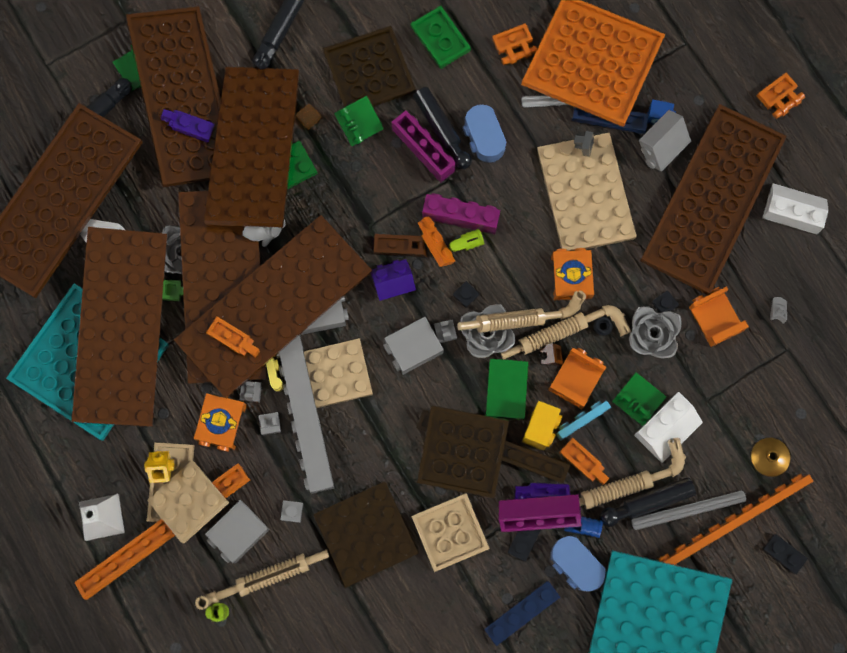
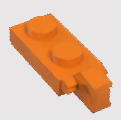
[418,216,455,267]
[206,317,260,358]
[559,438,609,485]

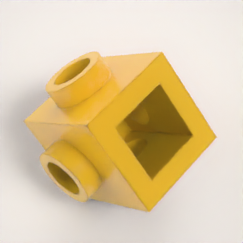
[144,451,175,483]

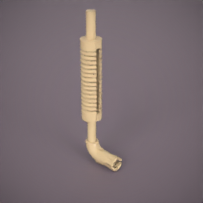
[457,290,586,333]
[500,305,632,360]
[579,438,686,510]
[195,550,329,610]

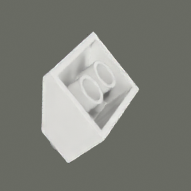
[763,183,828,234]
[634,392,703,463]

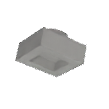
[280,500,304,523]

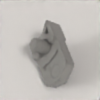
[770,297,787,324]

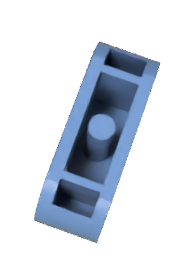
[463,105,506,163]
[551,536,605,591]

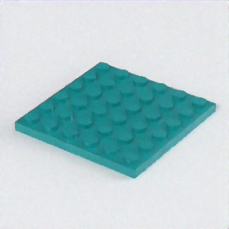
[6,283,169,441]
[589,550,732,653]

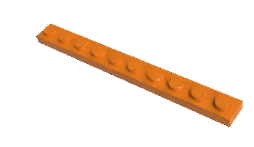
[74,463,250,600]
[658,474,813,565]

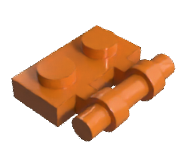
[492,23,537,65]
[757,73,805,119]

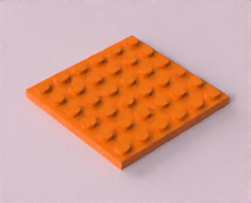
[521,0,665,127]

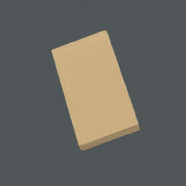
[147,443,194,522]

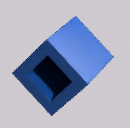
[647,99,676,125]

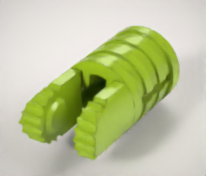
[449,229,484,252]
[205,603,229,622]

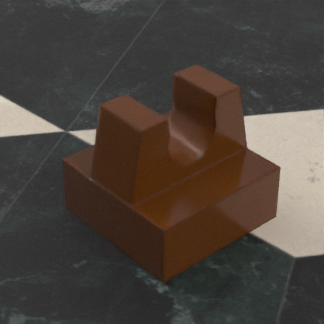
[540,343,563,366]

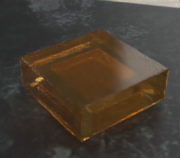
[296,104,322,130]

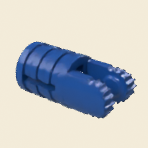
[564,516,603,538]

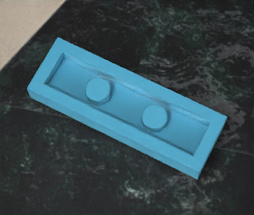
[556,401,611,441]

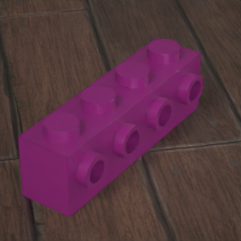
[392,110,455,183]
[422,193,501,234]
[499,495,581,532]

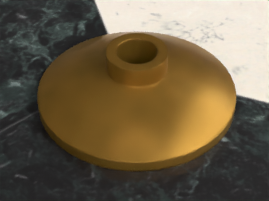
[751,438,790,477]

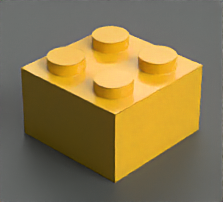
[522,401,562,451]

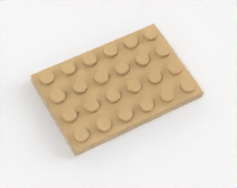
[537,133,637,251]

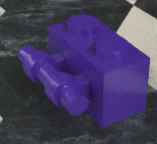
[371,259,416,301]

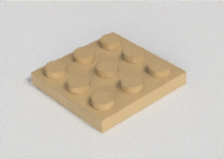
[304,338,373,408]
[147,460,229,544]
[412,493,490,572]

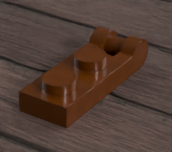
[374,234,427,257]

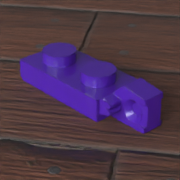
[161,109,215,143]
[515,483,570,500]

